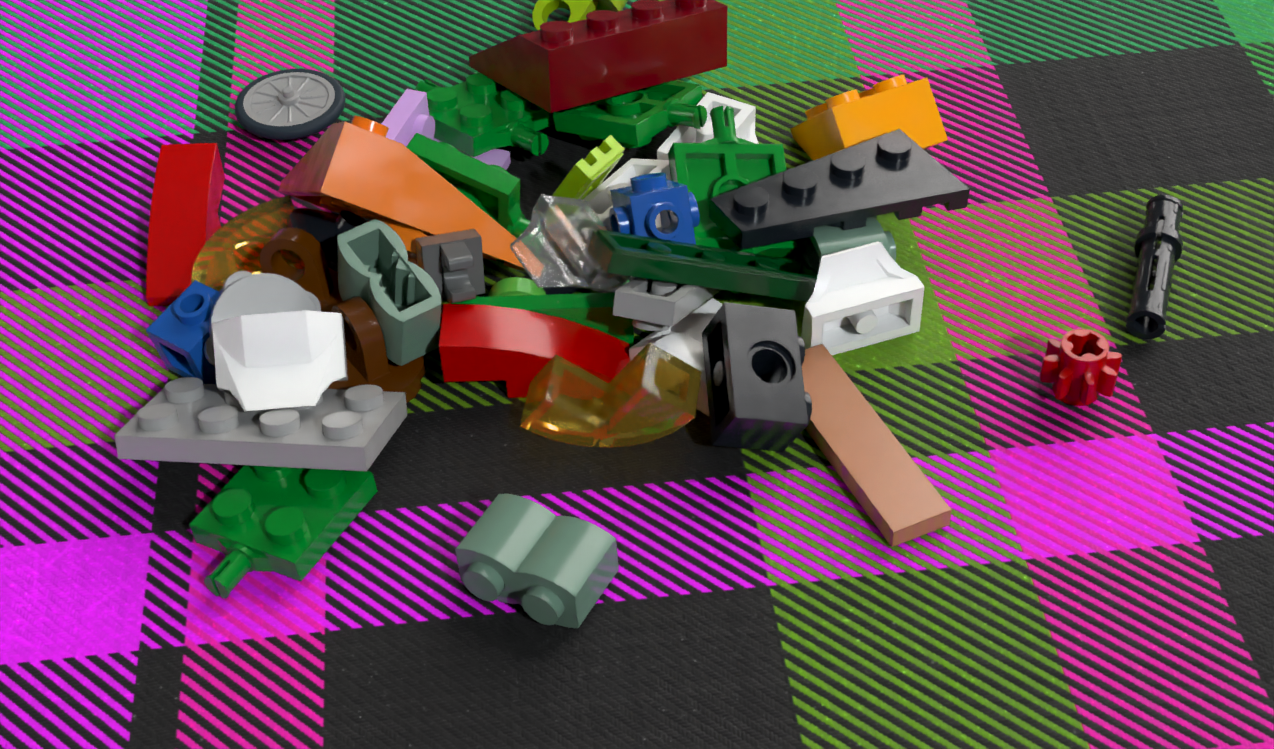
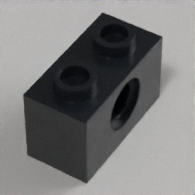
[702,302,812,452]

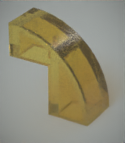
[191,195,305,291]
[520,342,702,447]

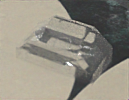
[510,195,636,293]

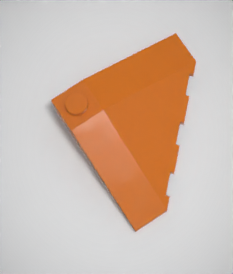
[278,115,548,275]

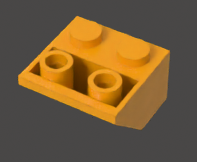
[790,74,948,160]

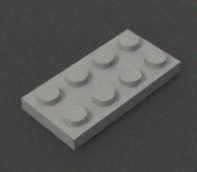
[114,377,407,471]

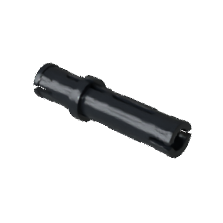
[1126,194,1183,339]

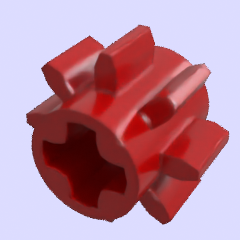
[1039,329,1122,406]

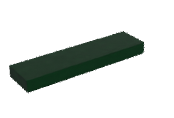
[588,229,818,302]

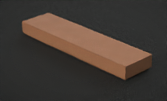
[802,344,952,547]

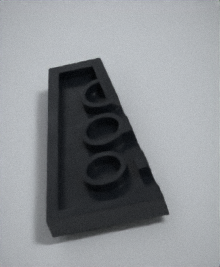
[709,129,970,250]

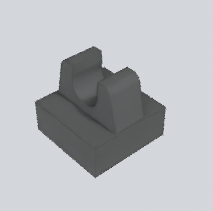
[415,229,485,303]

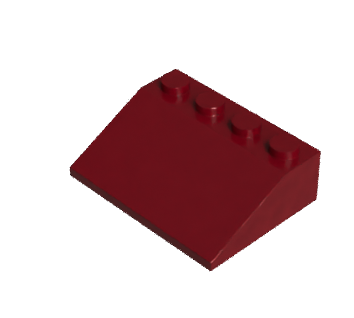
[469,0,728,113]

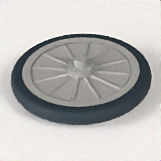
[235,69,345,140]

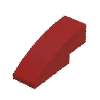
[146,143,225,306]
[439,304,630,398]

